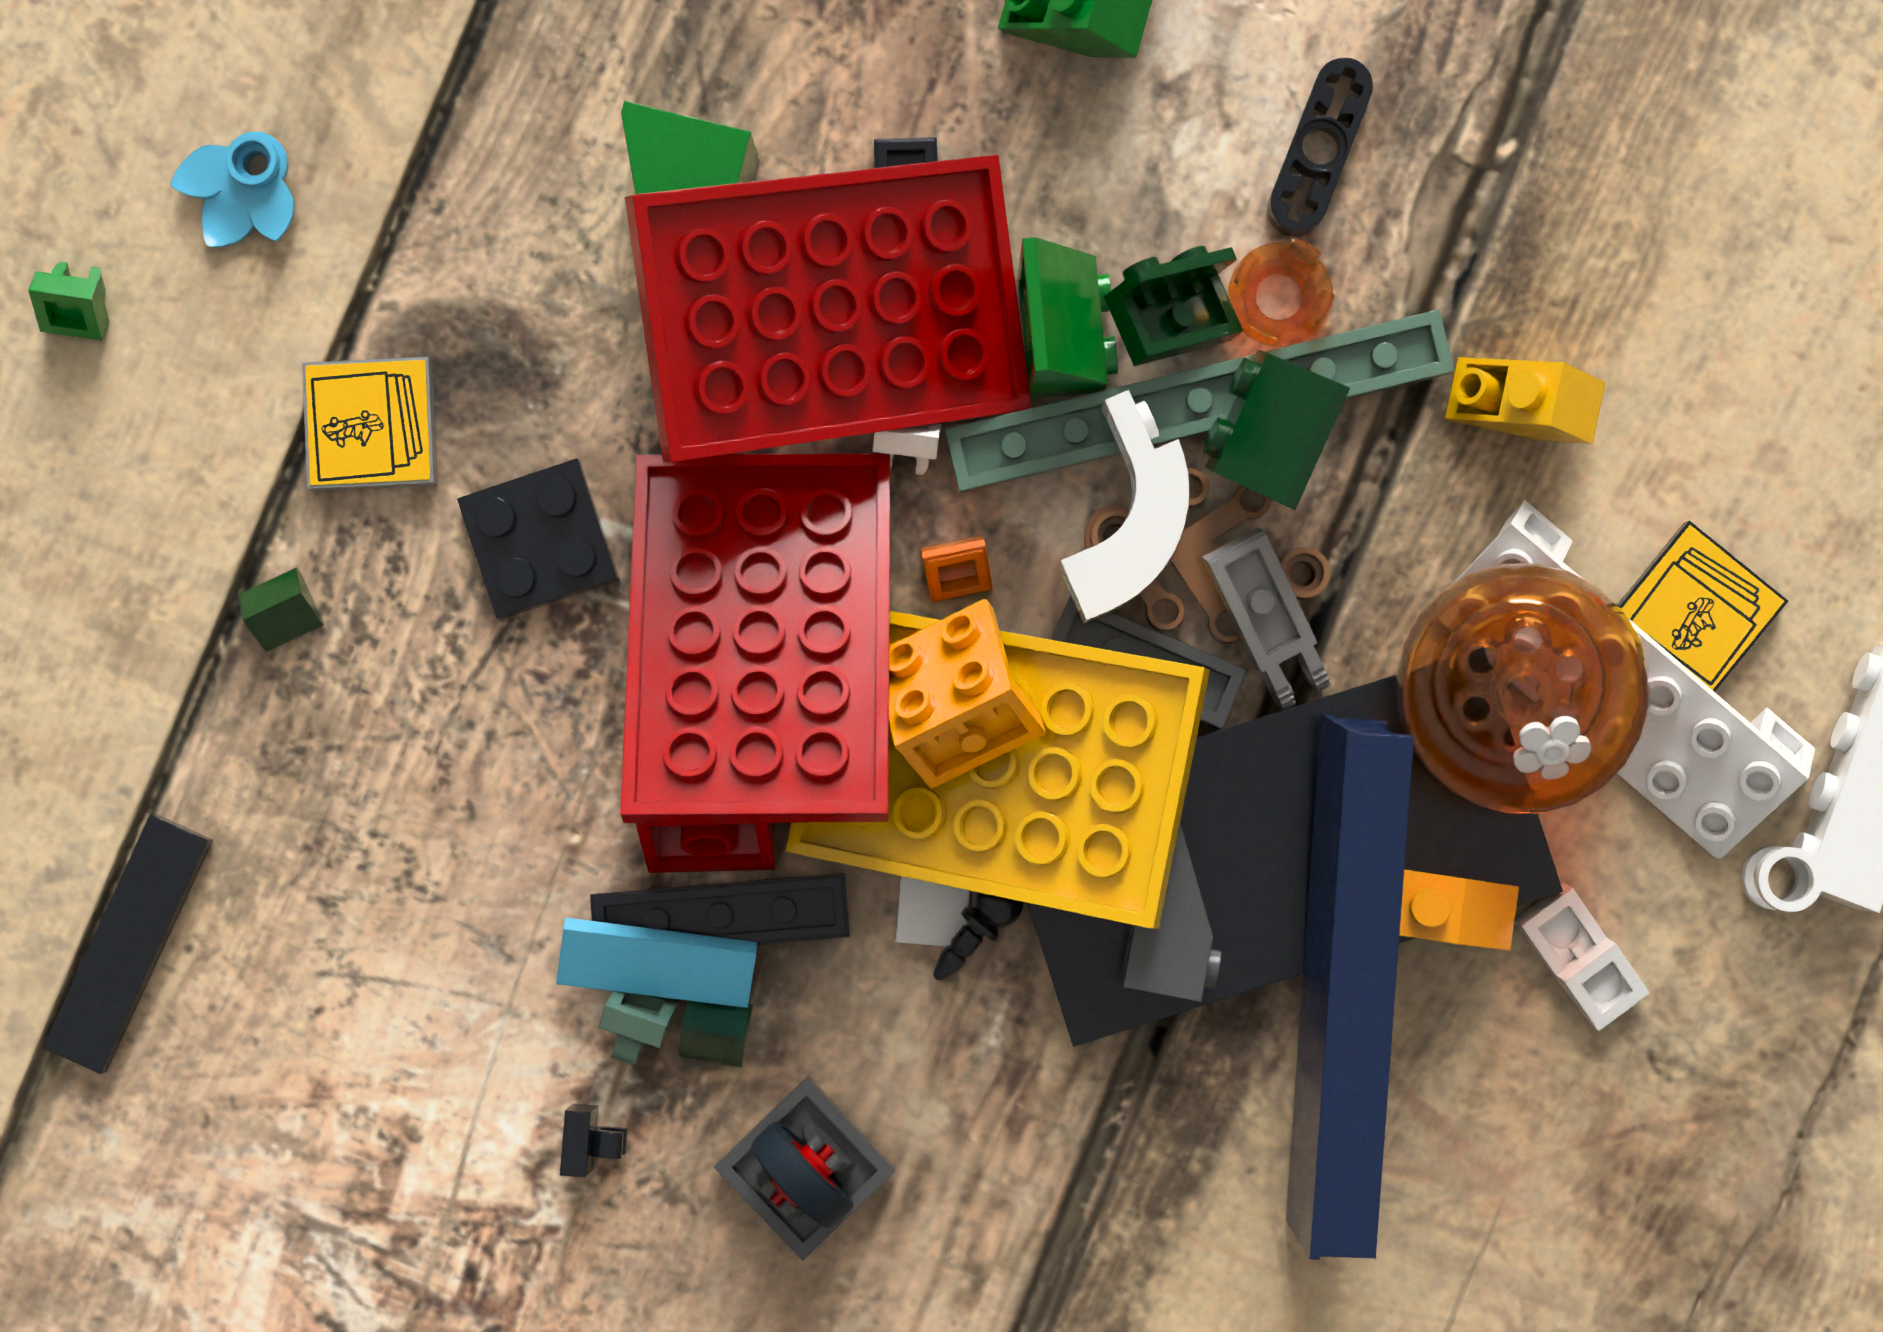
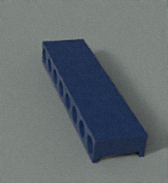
[1286,714,1414,1260]

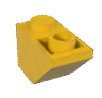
[1445,357,1606,444]

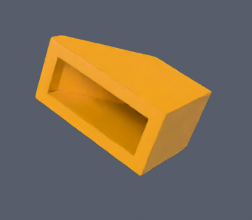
[1399,869,1519,951]

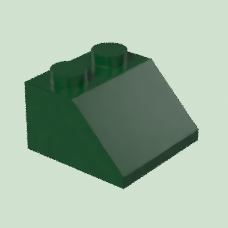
[1203,349,1350,510]

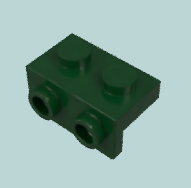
[1104,246,1243,366]

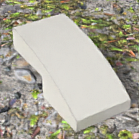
[1514,883,1650,1031]

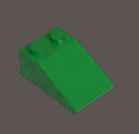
[1018,237,1118,399]

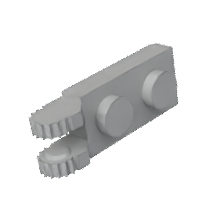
[1201,527,1331,711]

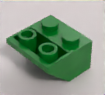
[997,0,1152,58]

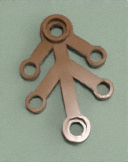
[1084,468,1330,644]

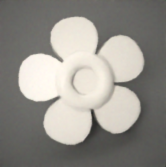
[1513,716,1591,780]

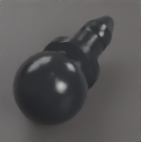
[933,892,1024,981]

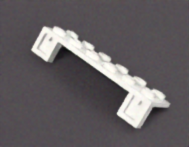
[1431,500,1815,858]

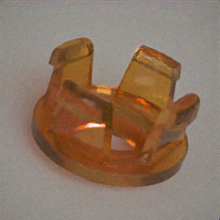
[1228,238,1335,347]

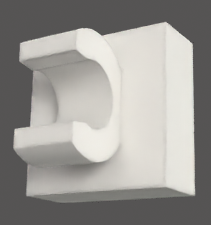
[873,423,941,475]

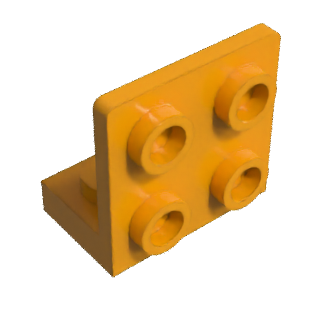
[889,599,1046,789]

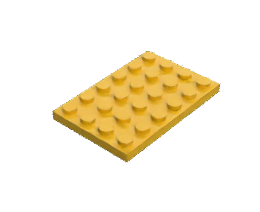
[785,611,1210,930]

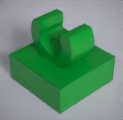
[28,262,109,341]

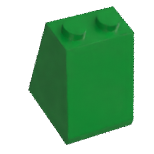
[621,101,760,194]

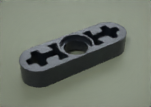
[1267,57,1373,237]

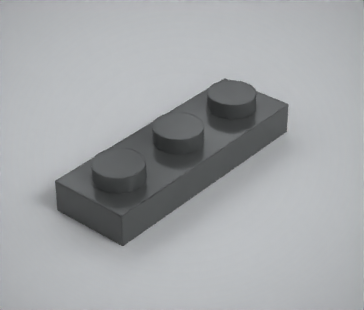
[1051,595,1247,729]

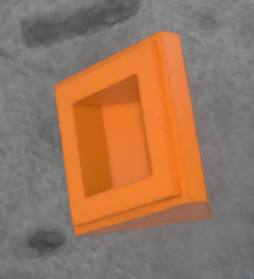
[920,535,993,602]

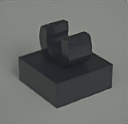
[560,1103,628,1177]

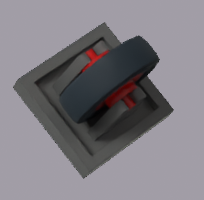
[714,1076,896,1261]

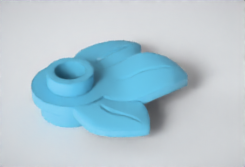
[171,132,295,248]

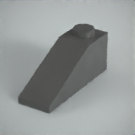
[1120,823,1221,1002]

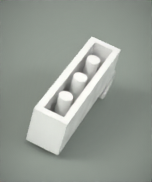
[1741,645,1883,913]

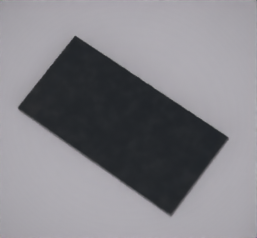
[1027,647,1563,1047]

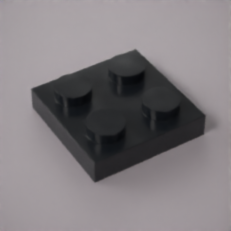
[457,458,620,620]

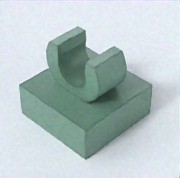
[598,991,679,1065]

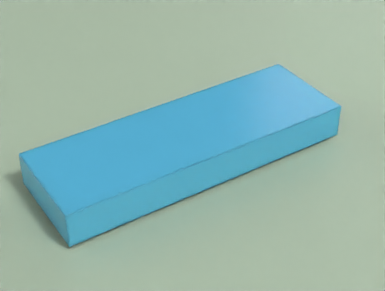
[556,918,757,1008]

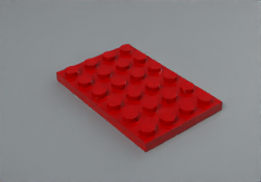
[624,155,1031,463]
[620,453,891,823]

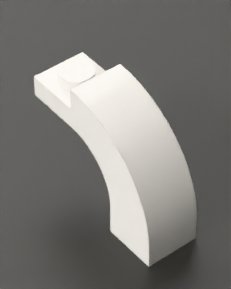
[1058,390,1189,624]

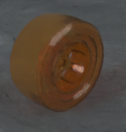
[1396,563,1650,814]

